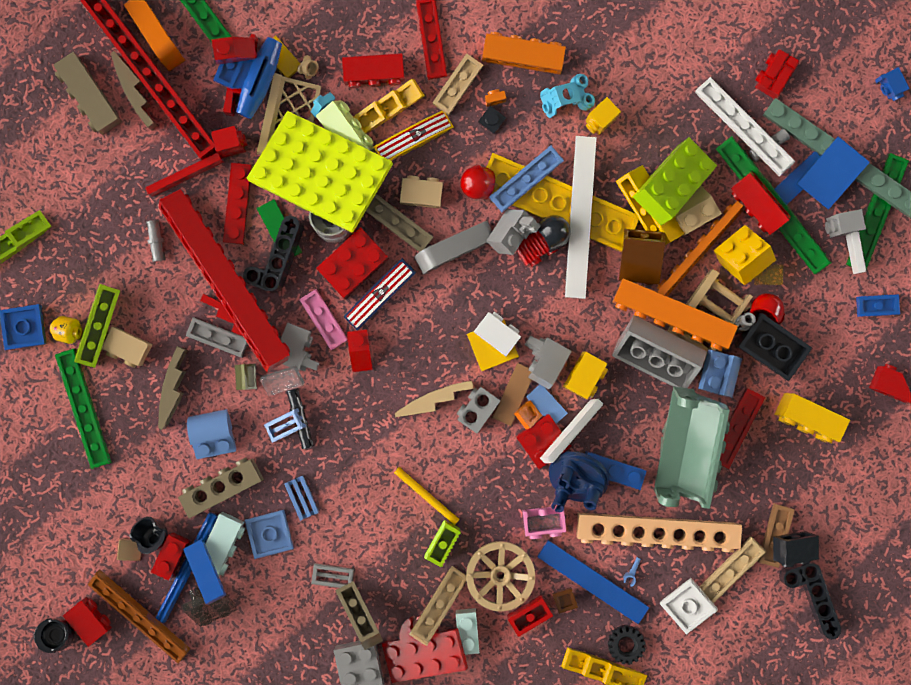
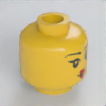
[50,316,83,344]

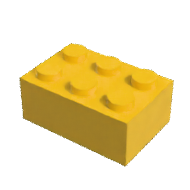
[774,393,850,444]

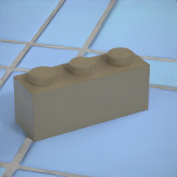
[335,581,383,650]

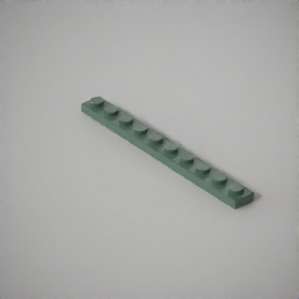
[763,98,911,219]

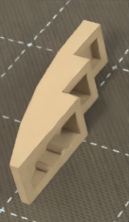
[395,381,473,417]

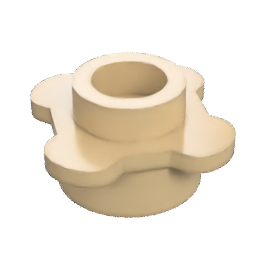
[298,55,319,79]

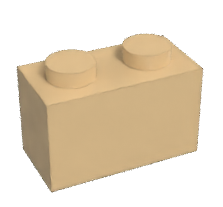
[400,176,443,209]
[101,327,153,368]

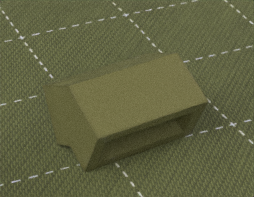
[235,364,257,390]

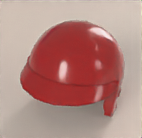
[460,164,496,200]
[750,293,785,324]

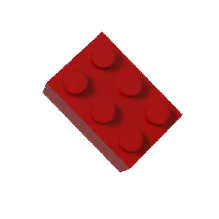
[316,227,389,299]

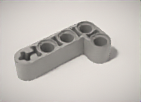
[414,221,492,275]

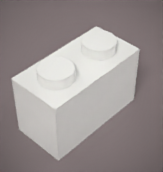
[474,312,521,356]

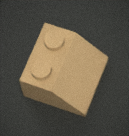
[674,186,722,236]

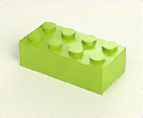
[633,137,717,225]

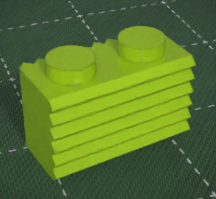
[424,520,461,567]

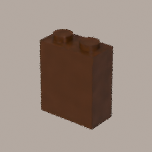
[619,229,666,285]

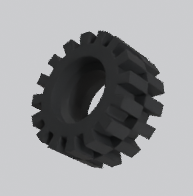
[607,625,646,665]

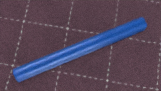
[156,512,218,623]

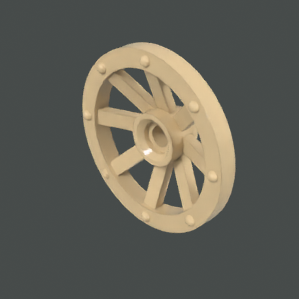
[466,541,535,611]

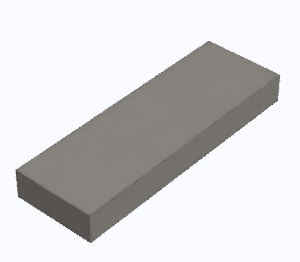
[186,317,248,358]

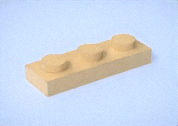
[432,54,483,115]

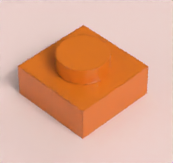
[485,89,507,107]
[514,400,542,429]

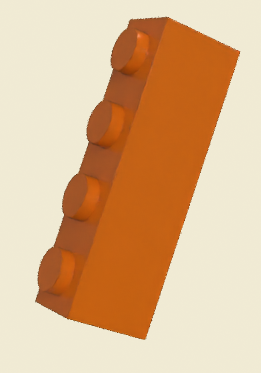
[482,32,566,75]

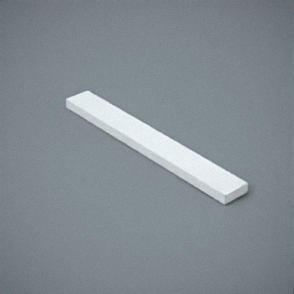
[565,136,596,299]

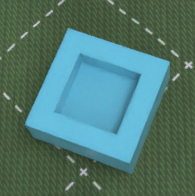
[311,92,335,118]

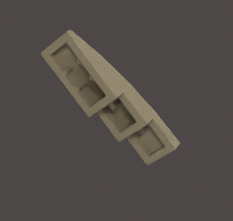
[111,51,158,131]
[158,346,188,430]

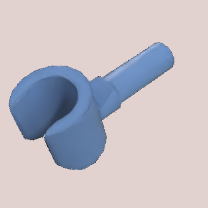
[623,557,641,587]

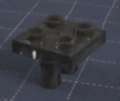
[182,587,237,627]

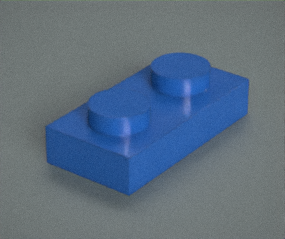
[856,294,900,317]

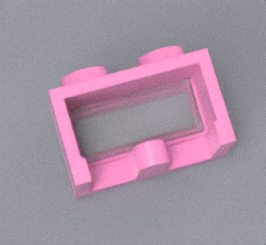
[522,506,566,539]

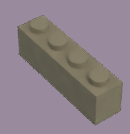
[53,52,122,135]

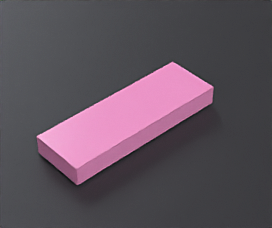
[299,289,347,350]

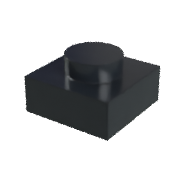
[478,106,506,134]

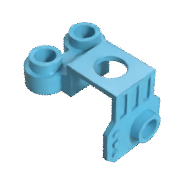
[540,74,595,118]

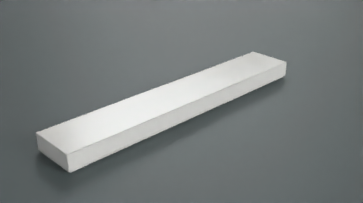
[695,77,795,177]

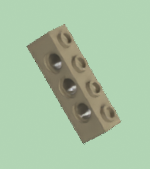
[178,457,264,519]

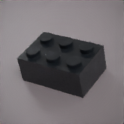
[735,312,813,381]

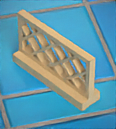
[257,73,321,155]

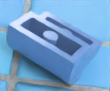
[698,349,742,398]
[187,409,236,460]

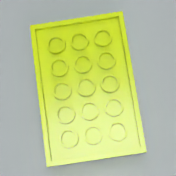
[247,111,393,233]

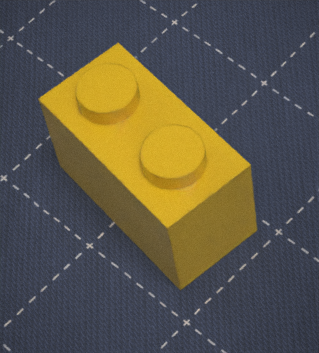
[585,97,621,135]

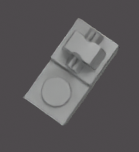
[486,209,540,255]
[281,323,320,371]
[525,336,572,389]

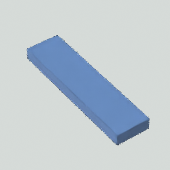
[489,145,564,213]

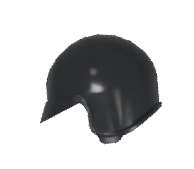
[538,215,571,252]
[130,516,168,554]
[34,618,74,653]

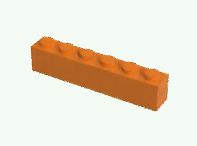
[612,278,738,351]

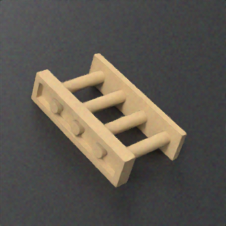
[667,269,753,363]

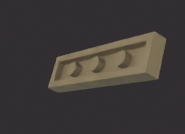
[365,194,433,252]

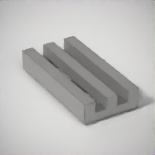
[311,563,354,588]

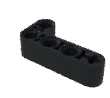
[243,216,304,292]
[779,561,841,640]

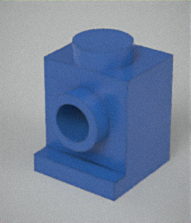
[875,67,910,102]

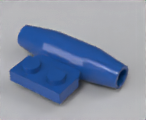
[213,37,282,119]

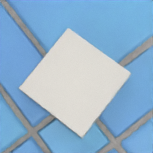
[660,578,718,634]

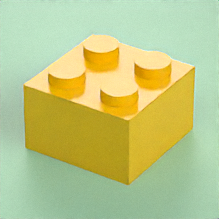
[714,225,776,285]
[563,352,608,400]

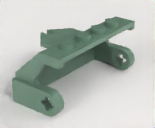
[654,386,730,509]

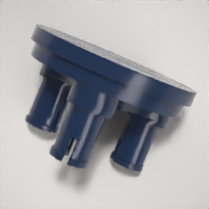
[549,452,609,512]

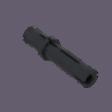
[286,388,314,449]

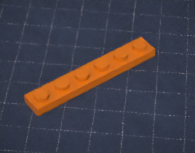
[657,201,743,297]

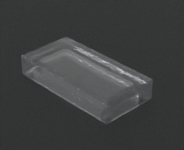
[260,366,305,396]

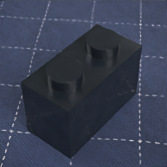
[773,531,819,567]

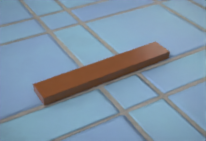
[87,569,191,664]

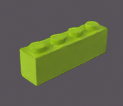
[74,284,120,368]

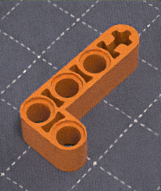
[124,0,186,72]

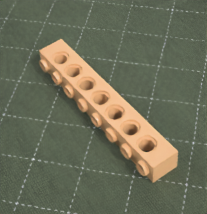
[576,513,742,552]

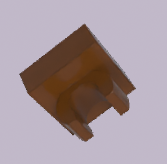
[552,587,578,614]

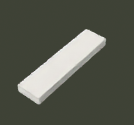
[540,399,603,463]

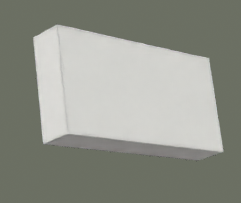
[846,232,866,274]

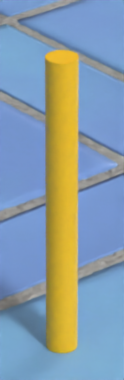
[394,467,460,525]

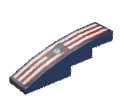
[343,258,417,331]

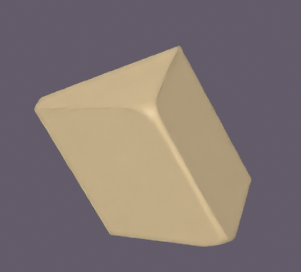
[117,538,141,561]

